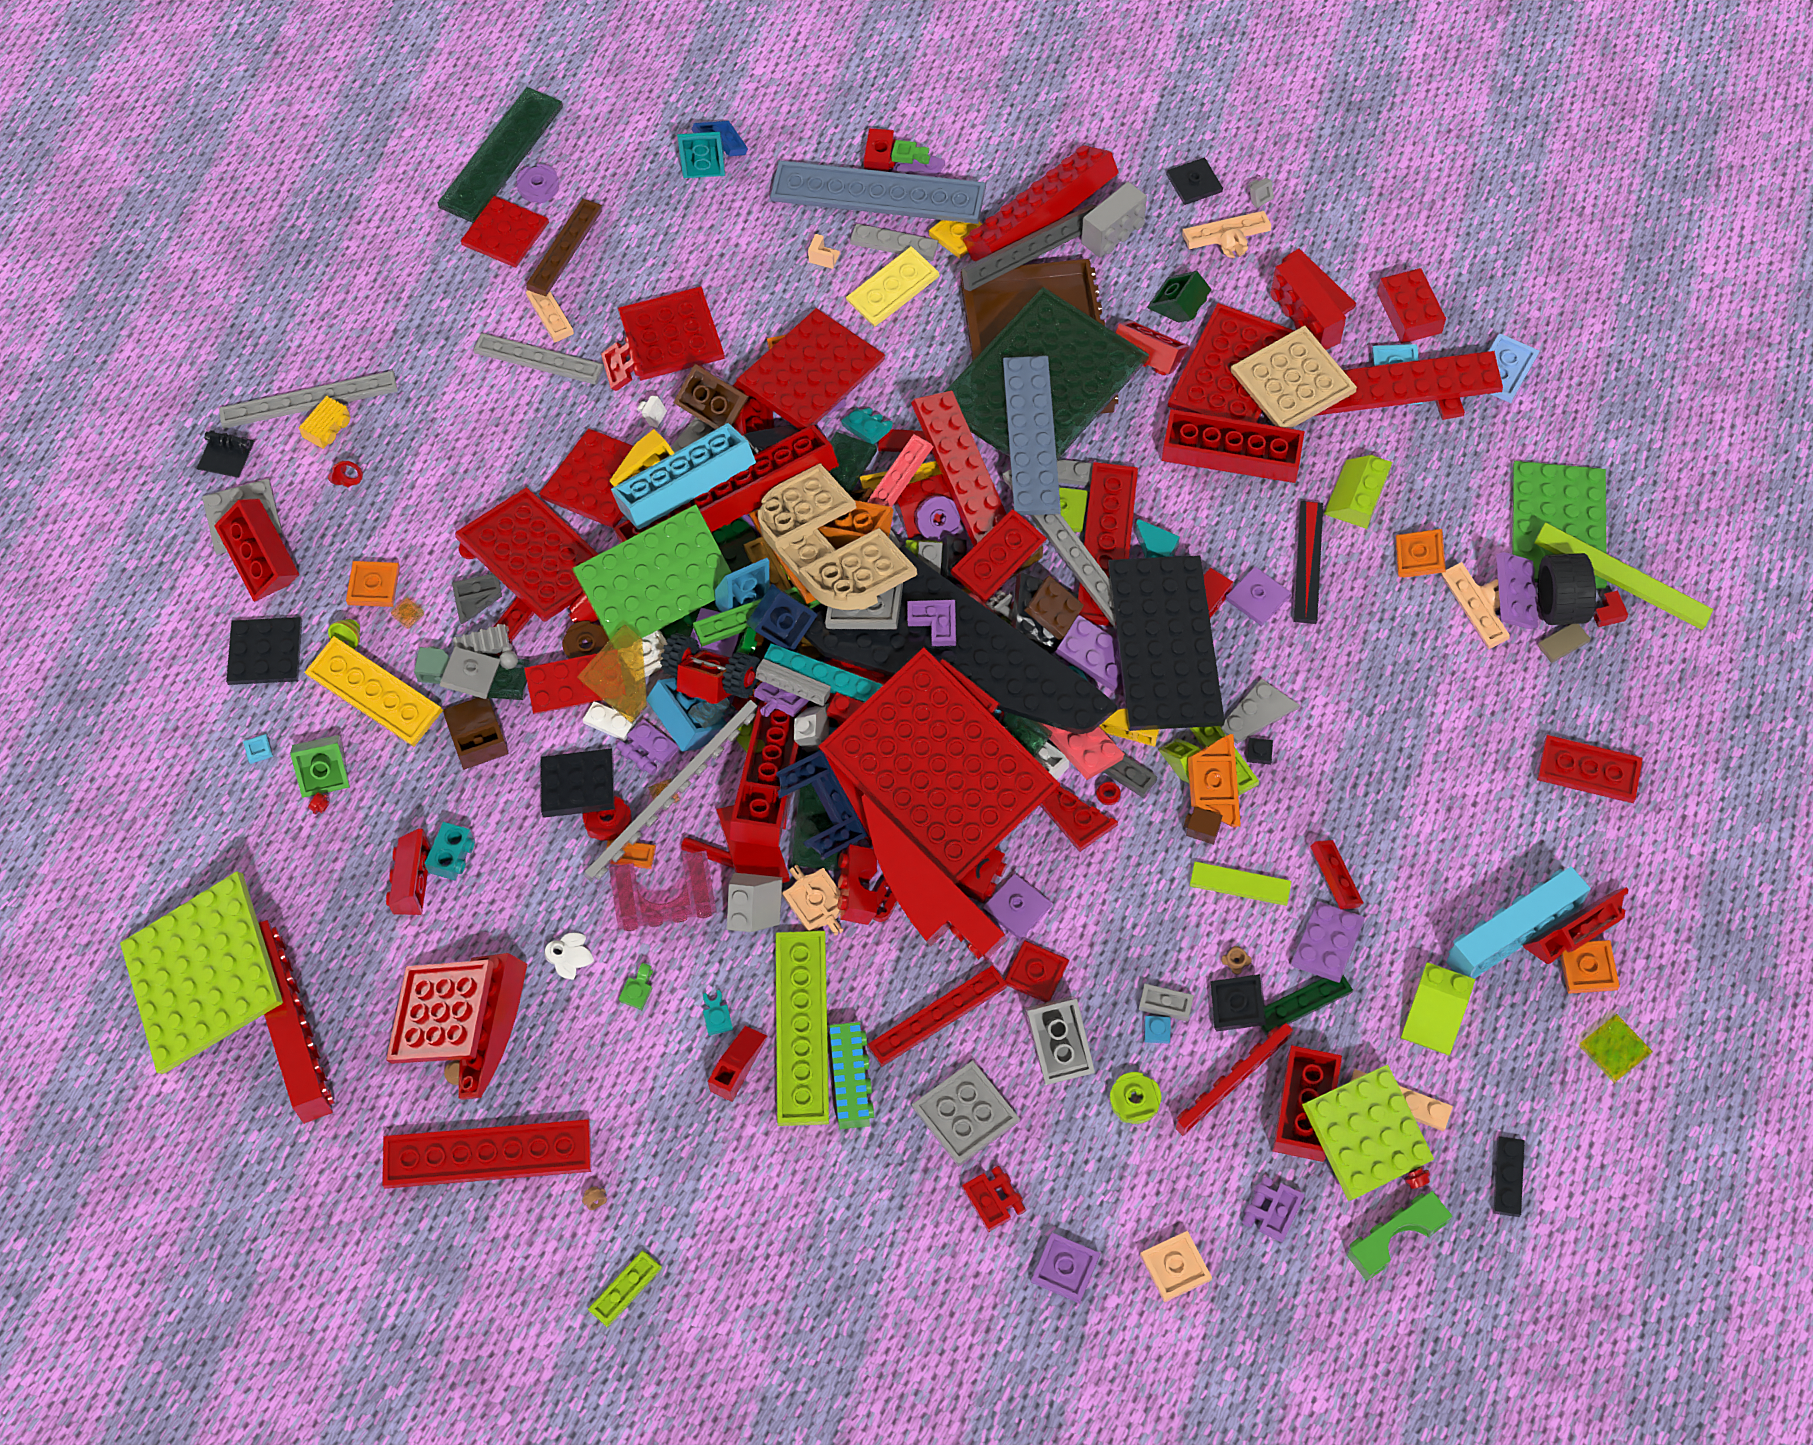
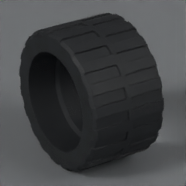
[1538,553,1596,625]

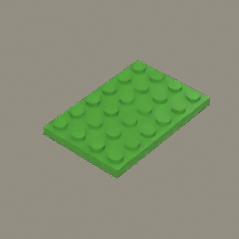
[1512,461,1607,589]
[572,505,732,651]

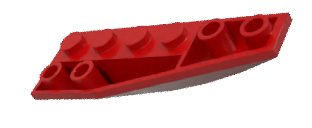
[458,953,528,1100]

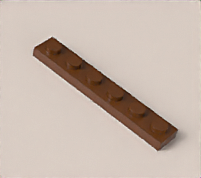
[526,198,602,297]

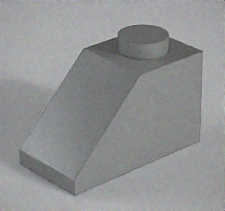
[794,703,830,752]

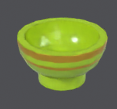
[328,619,360,649]

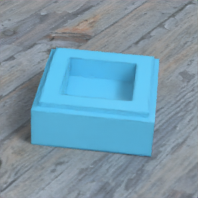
[243,734,273,764]

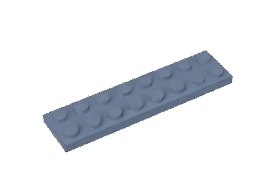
[1003,356,1061,516]

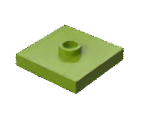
[1037,487,1088,533]

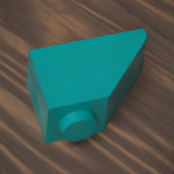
[1135,519,1180,558]

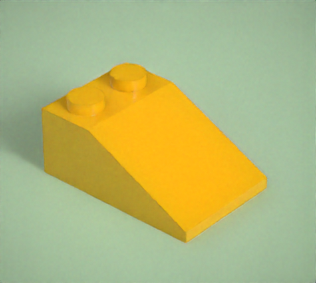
[610,429,674,487]

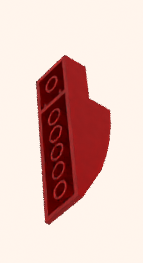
[730,700,809,848]
[861,794,1007,961]

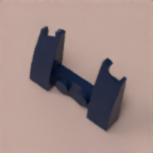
[776,750,868,860]

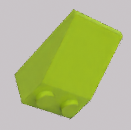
[1401,962,1476,1056]

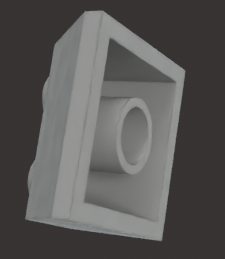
[727,873,783,932]

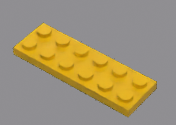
[304,637,443,747]

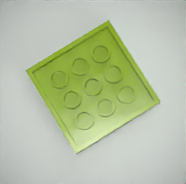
[1302,1064,1434,1201]

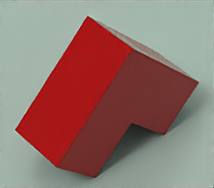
[1593,590,1628,627]

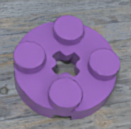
[517,164,559,204]
[914,495,961,542]

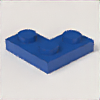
[691,121,748,157]

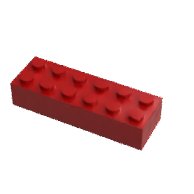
[1161,409,1305,483]

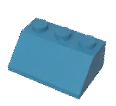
[646,678,727,752]

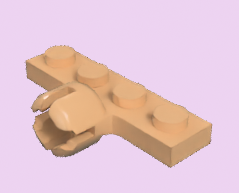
[1182,211,1271,258]
[1441,562,1510,649]

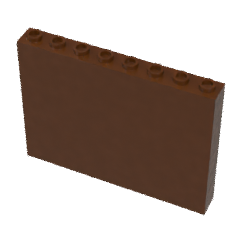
[960,259,1118,426]

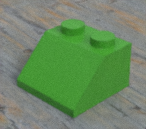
[290,735,350,798]

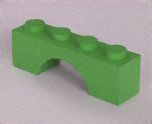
[1347,1191,1453,1281]

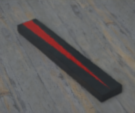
[1293,501,1323,624]

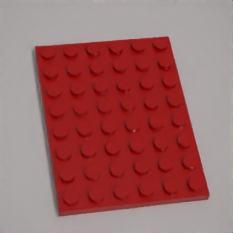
[818,648,1060,885]

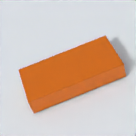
[606,839,656,869]

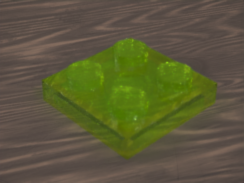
[1578,1014,1653,1084]

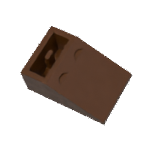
[443,696,509,770]

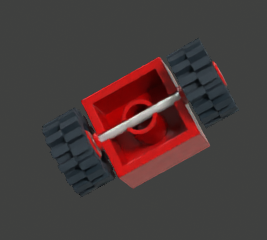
[660,633,760,704]

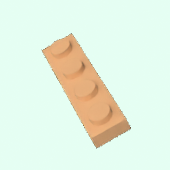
[1350,1069,1453,1131]

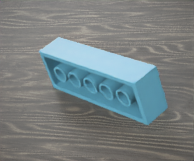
[611,423,756,530]
[1446,866,1591,979]

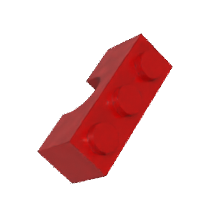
[837,844,877,925]

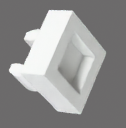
[637,396,667,428]

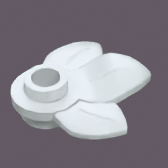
[544,933,594,980]

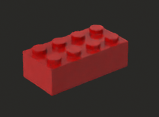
[1270,256,1346,350]
[1272,1045,1342,1162]

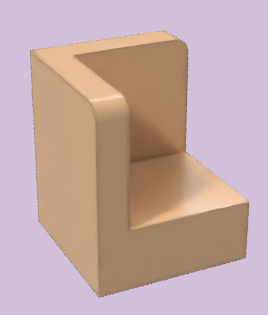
[808,234,840,269]

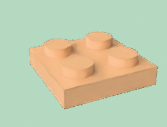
[1140,1231,1212,1303]

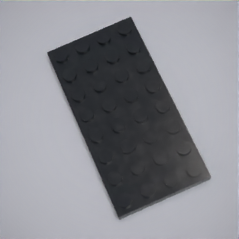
[1107,555,1225,731]

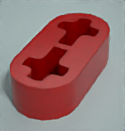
[873,879,898,922]

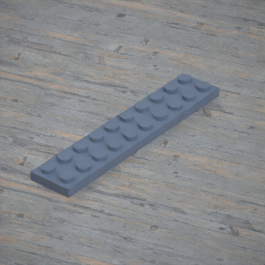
[770,160,986,224]

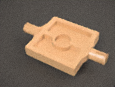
[782,865,843,936]

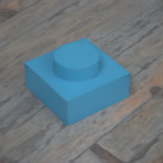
[1144,1016,1171,1044]

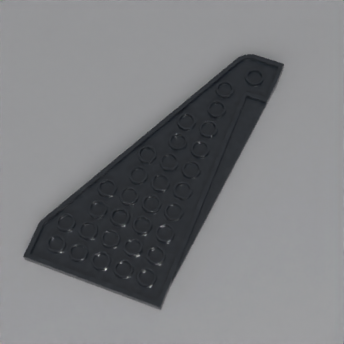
[803,545,1118,734]

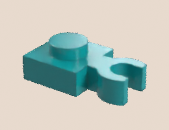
[703,990,733,1036]

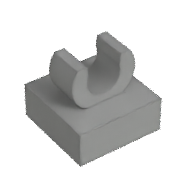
[1248,178,1274,208]

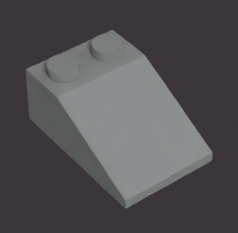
[1025,996,1095,1085]

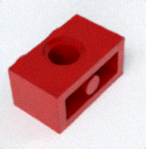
[864,128,898,172]

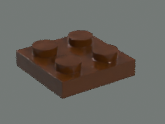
[1024,575,1084,640]

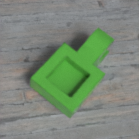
[891,140,930,164]
[618,963,653,1011]

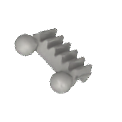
[453,624,518,669]

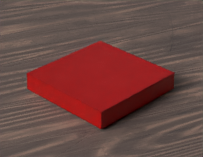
[1004,940,1070,1003]

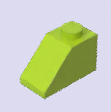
[1158,738,1201,784]

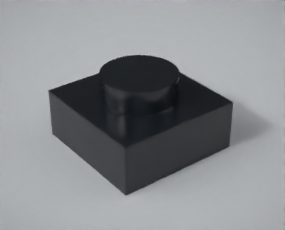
[1247,738,1273,765]

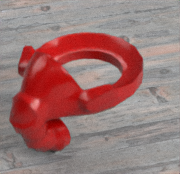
[328,461,363,488]

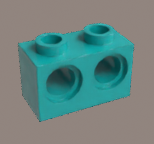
[424,822,475,881]

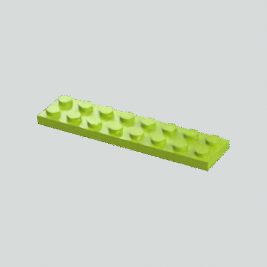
[776,931,829,1126]

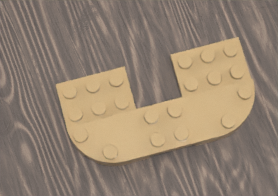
[758,464,917,610]

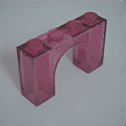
[609,851,717,931]

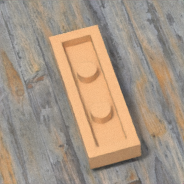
[526,291,574,343]

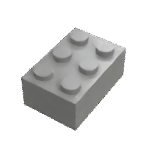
[1081,182,1147,258]

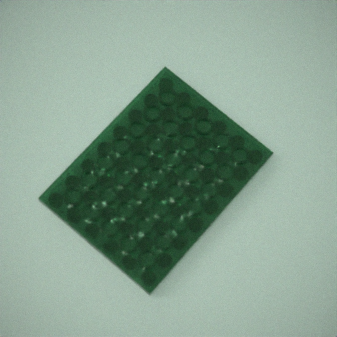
[944,287,1149,460]

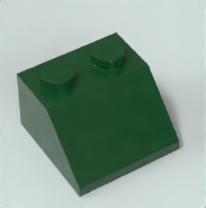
[1147,271,1212,323]

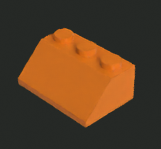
[817,500,894,550]

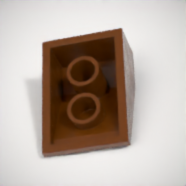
[673,364,749,429]

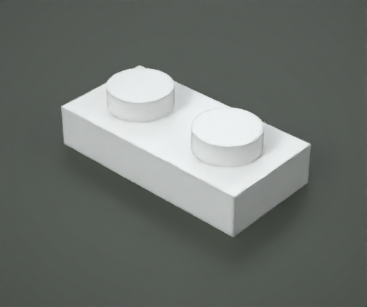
[583,701,636,741]

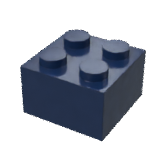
[747,584,818,651]

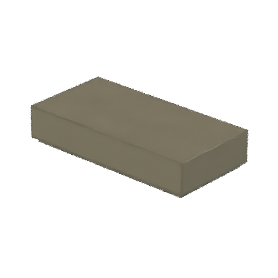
[1537,624,1591,663]

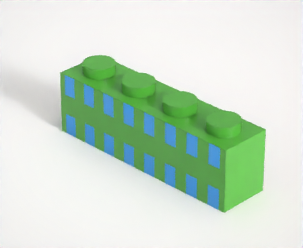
[830,1022,874,1130]

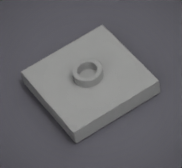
[440,647,500,699]

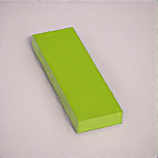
[588,1250,662,1328]

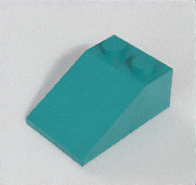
[677,132,725,178]

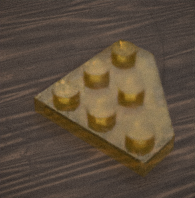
[577,624,647,724]

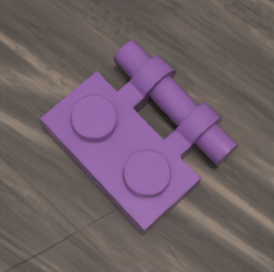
[616,719,679,775]
[1242,1177,1305,1243]

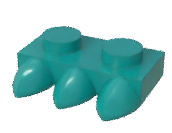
[841,408,893,445]

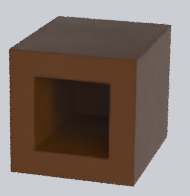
[1183,807,1223,845]

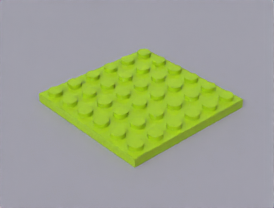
[120,871,283,1074]

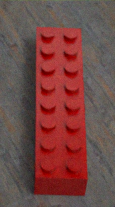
[963,145,1119,262]
[259,920,335,1124]

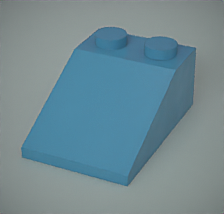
[715,558,770,613]

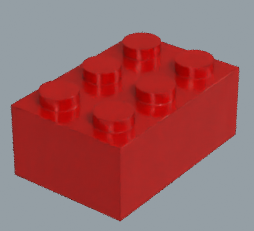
[1377,268,1446,344]

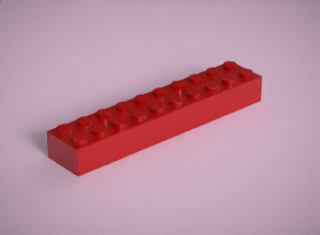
[613,424,839,543]

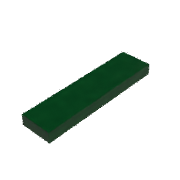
[1260,975,1353,1036]

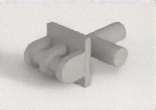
[985,591,1013,621]

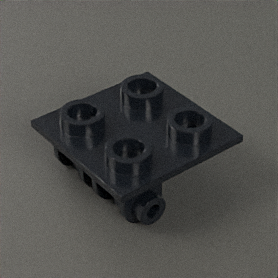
[197,430,255,478]

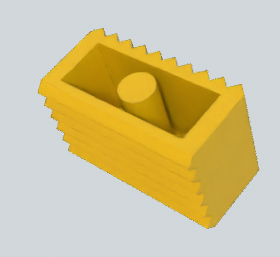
[298,396,351,449]

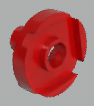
[583,796,632,841]

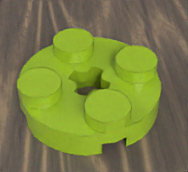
[1109,1072,1161,1124]

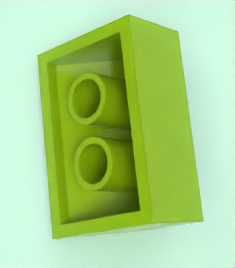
[1324,455,1392,529]

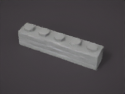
[756,659,831,706]

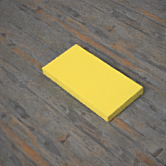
[846,246,940,327]

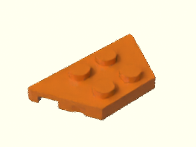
[1188,734,1241,828]

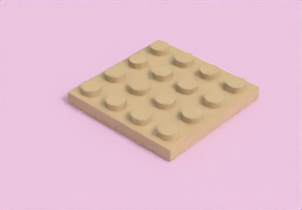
[1231,326,1357,429]

